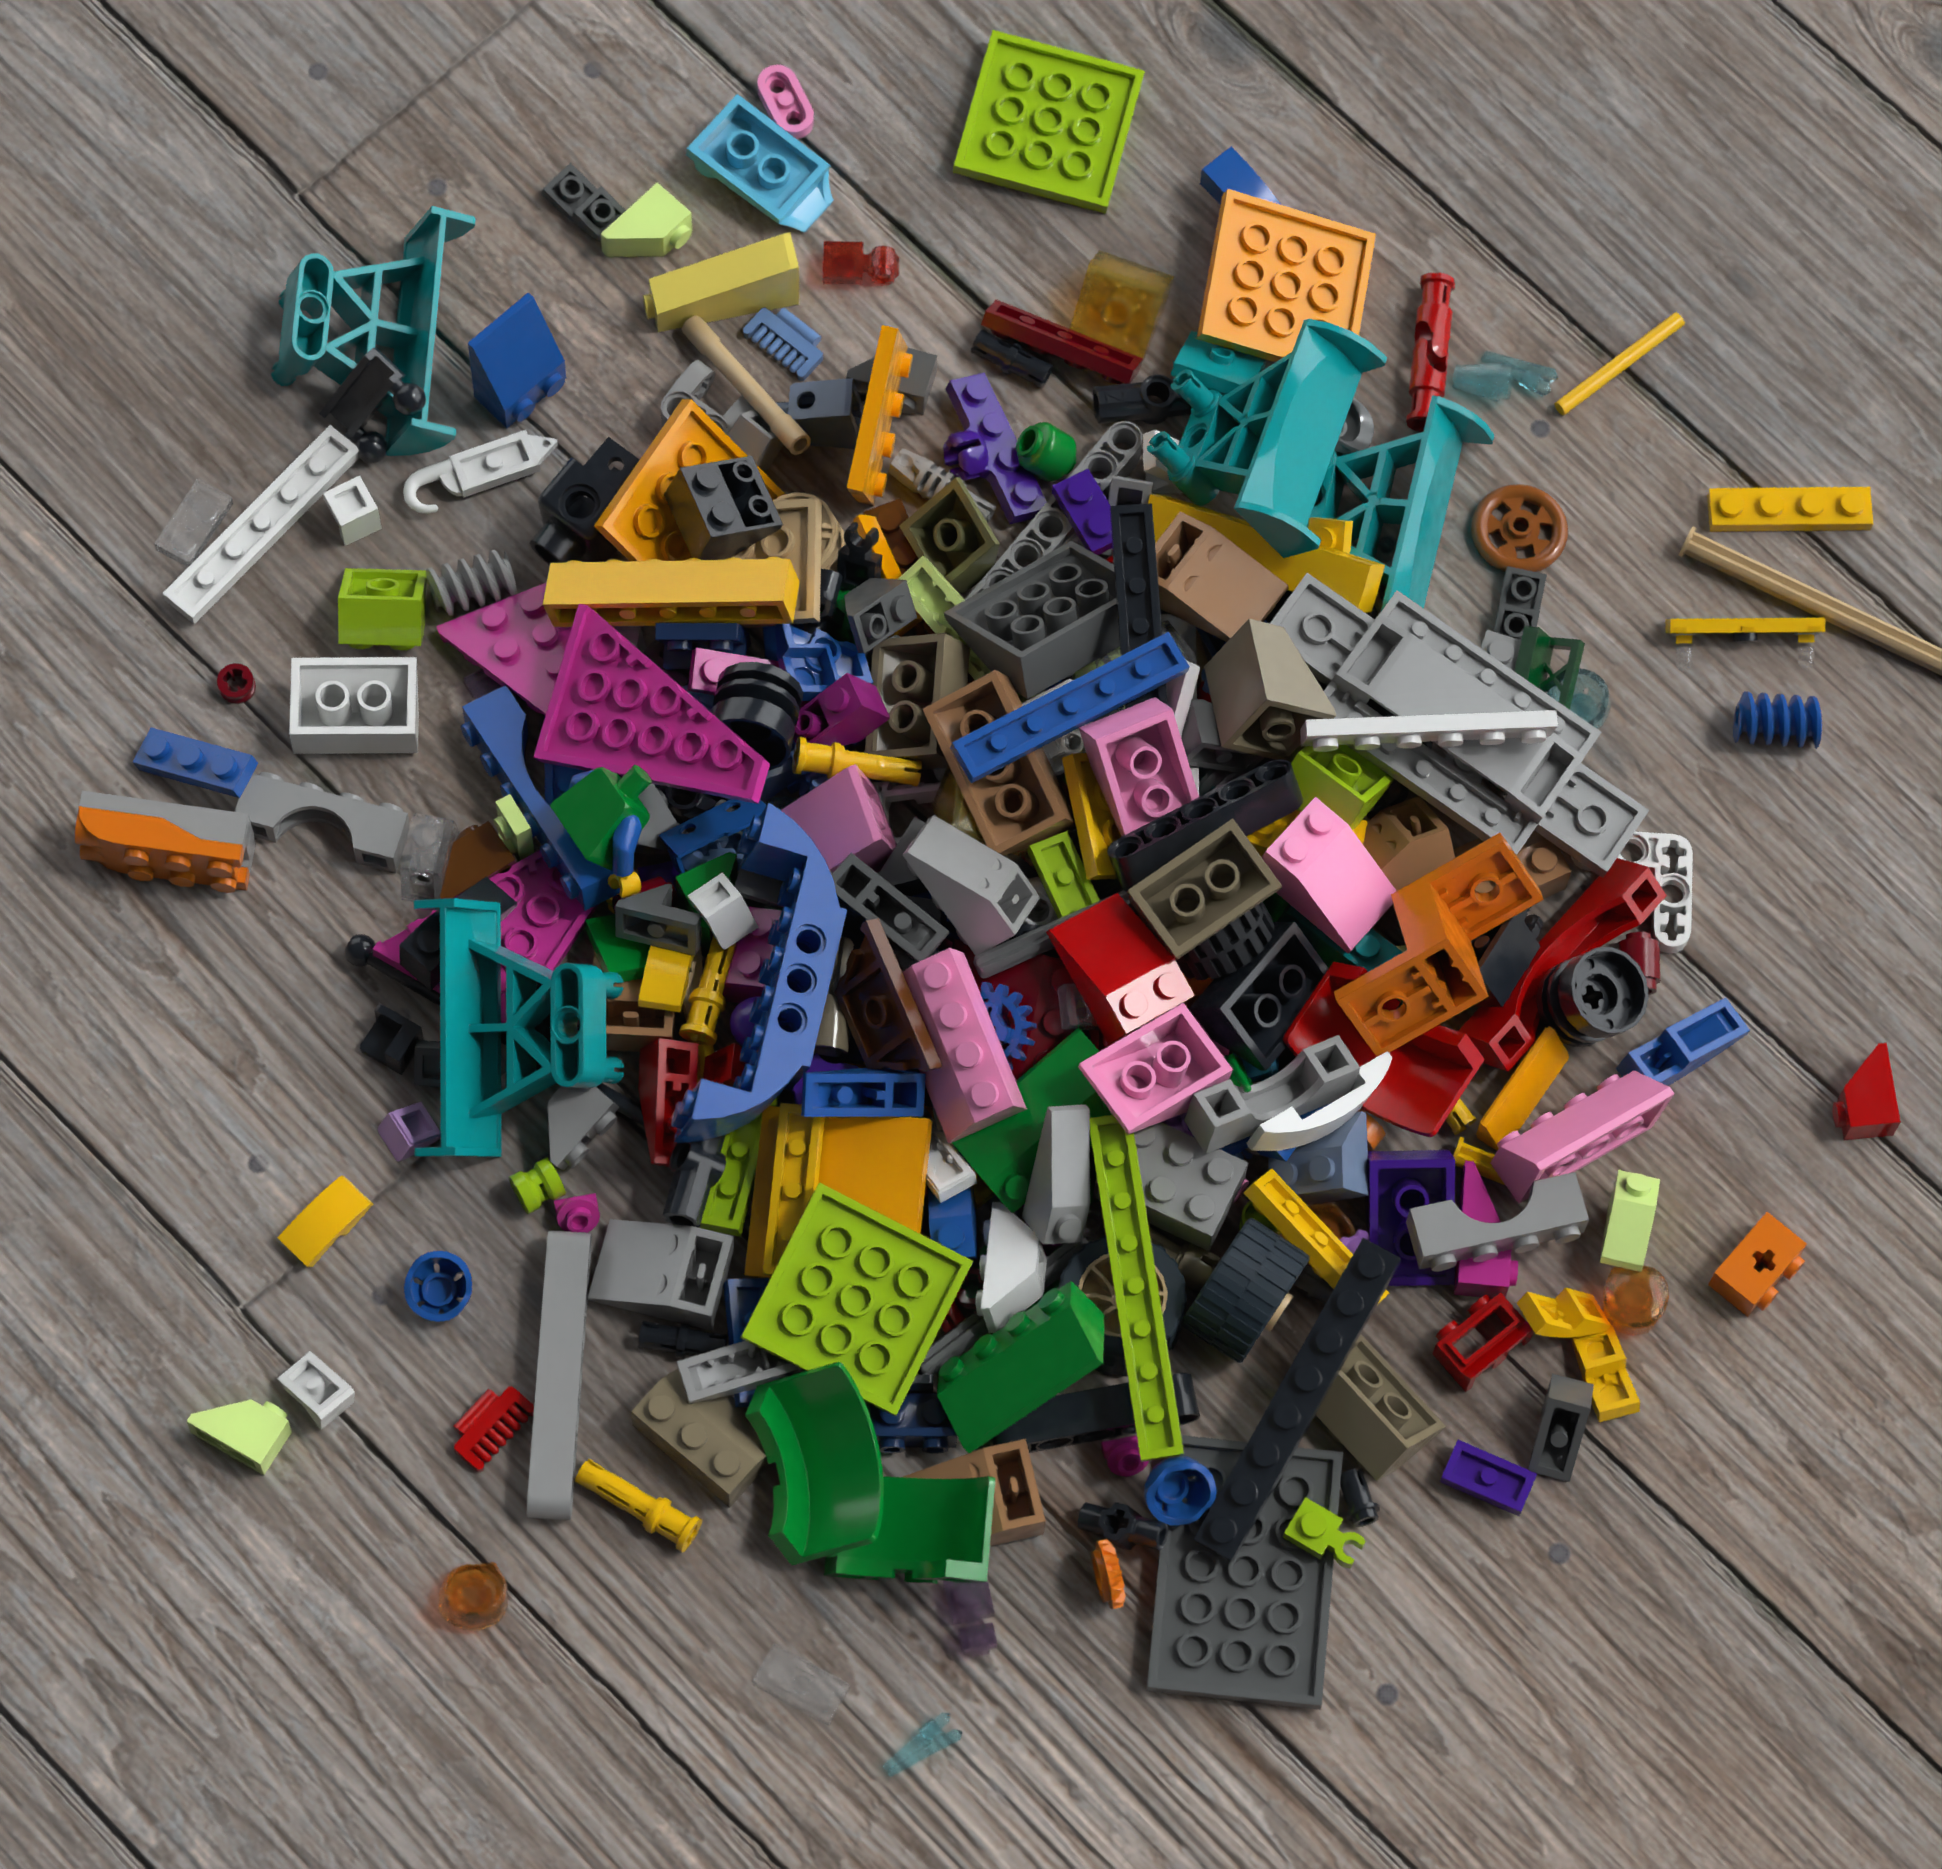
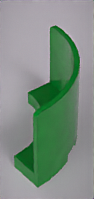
[745,1362,884,1566]
[824,1476,995,1584]

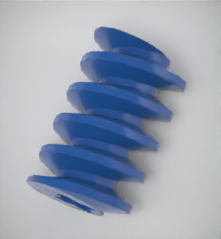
[1733,691,1822,749]

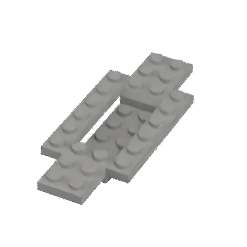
[1270,573,1649,878]

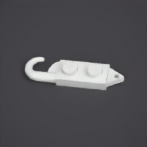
[403,430,558,514]

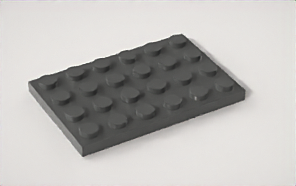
[1146,1435,1343,1710]

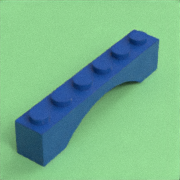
[460,685,620,911]

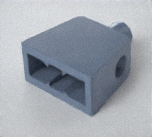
[776,378,864,449]

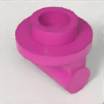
[554,1193,600,1233]
[1101,1435,1149,1476]

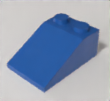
[468,292,566,428]

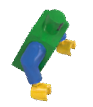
[549,765,652,898]

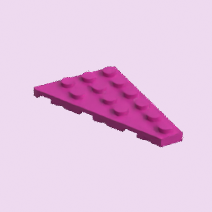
[436,582,572,716]
[533,604,770,804]
[373,850,599,1023]

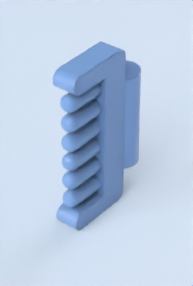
[743,307,823,381]

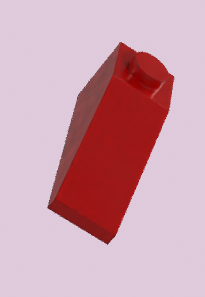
[638,1038,698,1167]

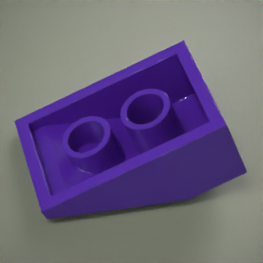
[1365,1150,1455,1286]

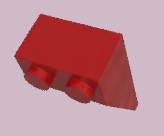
[1046,893,1195,1044]

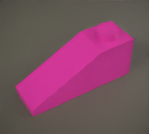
[1454,1161,1518,1298]

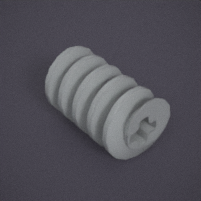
[426,549,517,616]

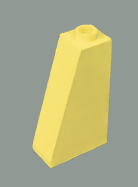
[643,232,799,332]

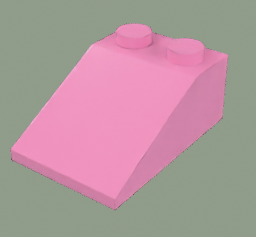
[1079,697,1199,837]
[1262,797,1396,954]
[1078,1003,1233,1134]

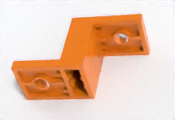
[1334,832,1544,1057]

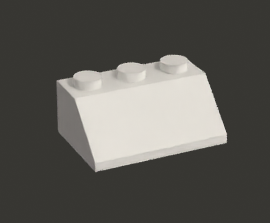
[289,657,419,754]

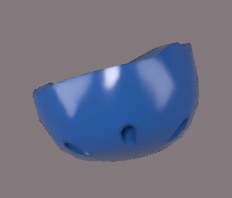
[404,1251,472,1322]
[1144,1456,1216,1525]

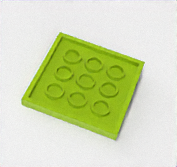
[952,30,1145,214]
[740,1182,973,1417]

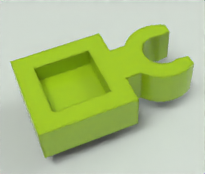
[1283,1497,1366,1568]

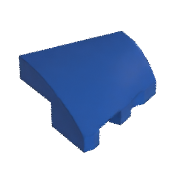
[776,624,873,701]

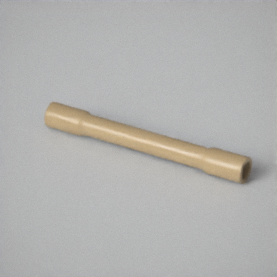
[682,316,811,455]

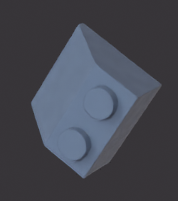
[1268,1111,1369,1205]

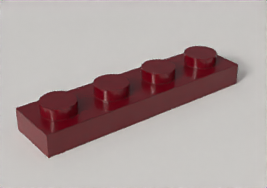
[981,299,1143,384]

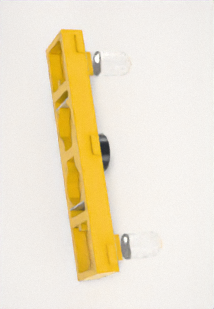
[1665,618,1825,672]

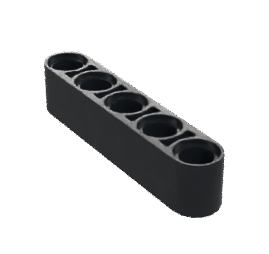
[1107,759,1303,891]
[990,1373,1200,1453]

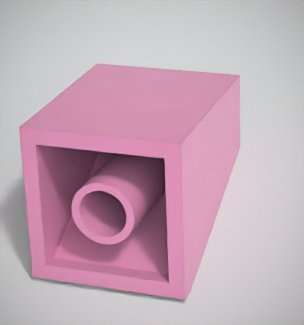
[781,764,897,873]

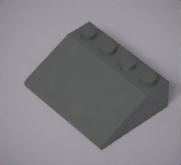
[944,541,1120,699]

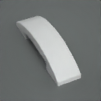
[1246,1051,1392,1151]

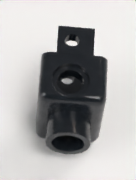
[530,437,640,566]

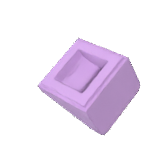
[378,1102,441,1162]

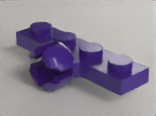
[943,373,1047,524]

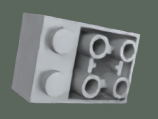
[903,815,1040,956]
[587,1219,734,1331]

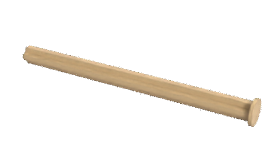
[1679,526,1942,675]

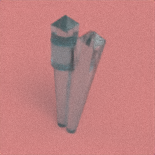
[1481,351,1558,397]
[883,1713,963,1777]

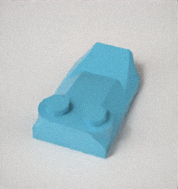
[686,94,833,232]

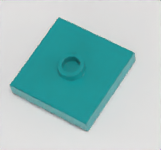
[1170,330,1266,394]

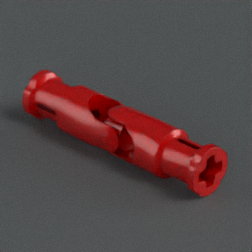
[1406,272,1455,432]

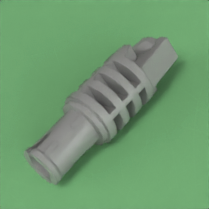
[888,448,997,523]

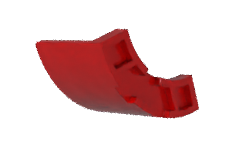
[1283,962,1485,1137]

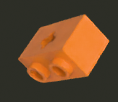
[1708,1212,1807,1317]

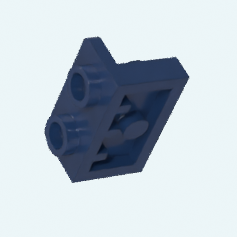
[655,623,747,670]
[870,1393,957,1454]

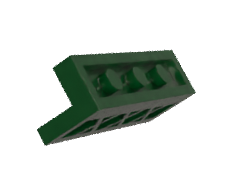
[1489,626,1585,795]

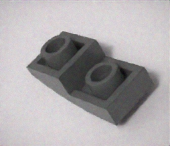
[541,163,626,242]
[1493,566,1547,640]

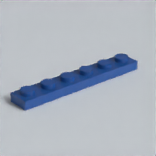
[950,632,1190,783]

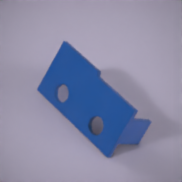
[659,799,767,874]

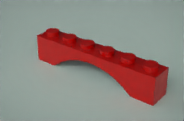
[1459,858,1667,1072]

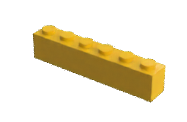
[1147,494,1385,613]
[543,557,800,627]

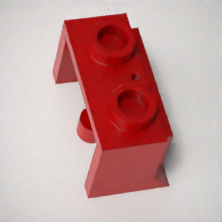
[1432,1292,1534,1392]

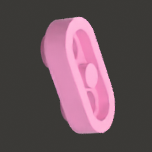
[758,65,814,139]

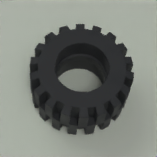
[1174,901,1274,980]

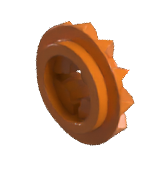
[1091,1539,1126,1610]

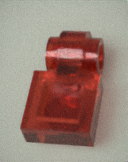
[822,241,900,286]

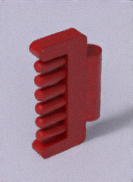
[453,1386,534,1472]

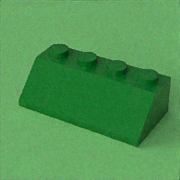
[952,1027,1113,1213]
[937,1281,1105,1453]

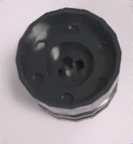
[710,662,804,771]
[1536,947,1649,1047]

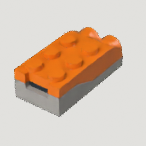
[75,791,256,893]

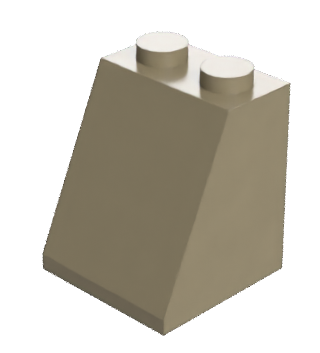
[1204,619,1336,763]

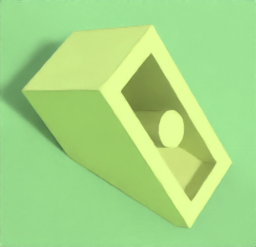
[601,183,692,257]
[1600,1170,1660,1272]
[187,1399,292,1475]

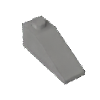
[1022,1105,1090,1244]

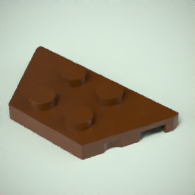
[834,918,943,1072]

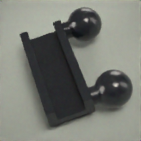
[319,347,426,464]

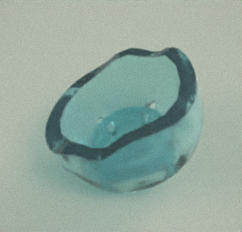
[1546,668,1611,729]

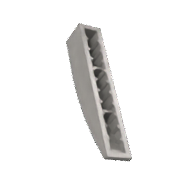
[677,1341,804,1404]

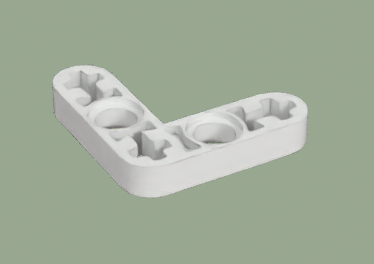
[1571,832,1693,954]

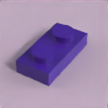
[1052,468,1112,555]
[1440,1440,1537,1516]

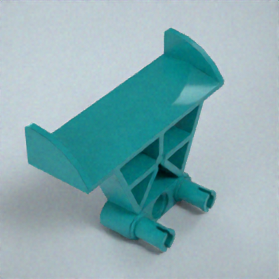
[271,206,476,456]
[1147,319,1387,558]
[1306,395,1495,613]
[413,898,624,1157]

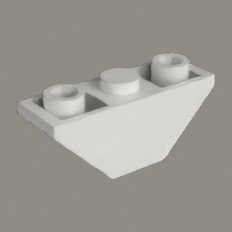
[976,1202,1047,1333]

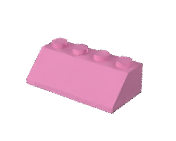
[903,948,1027,1143]
[1490,1070,1675,1204]

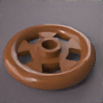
[1471,484,1568,572]

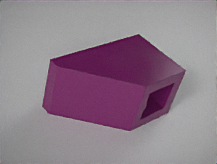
[794,673,890,746]

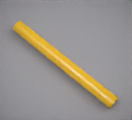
[1554,312,1685,416]

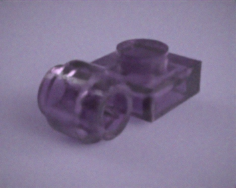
[943,1579,997,1657]

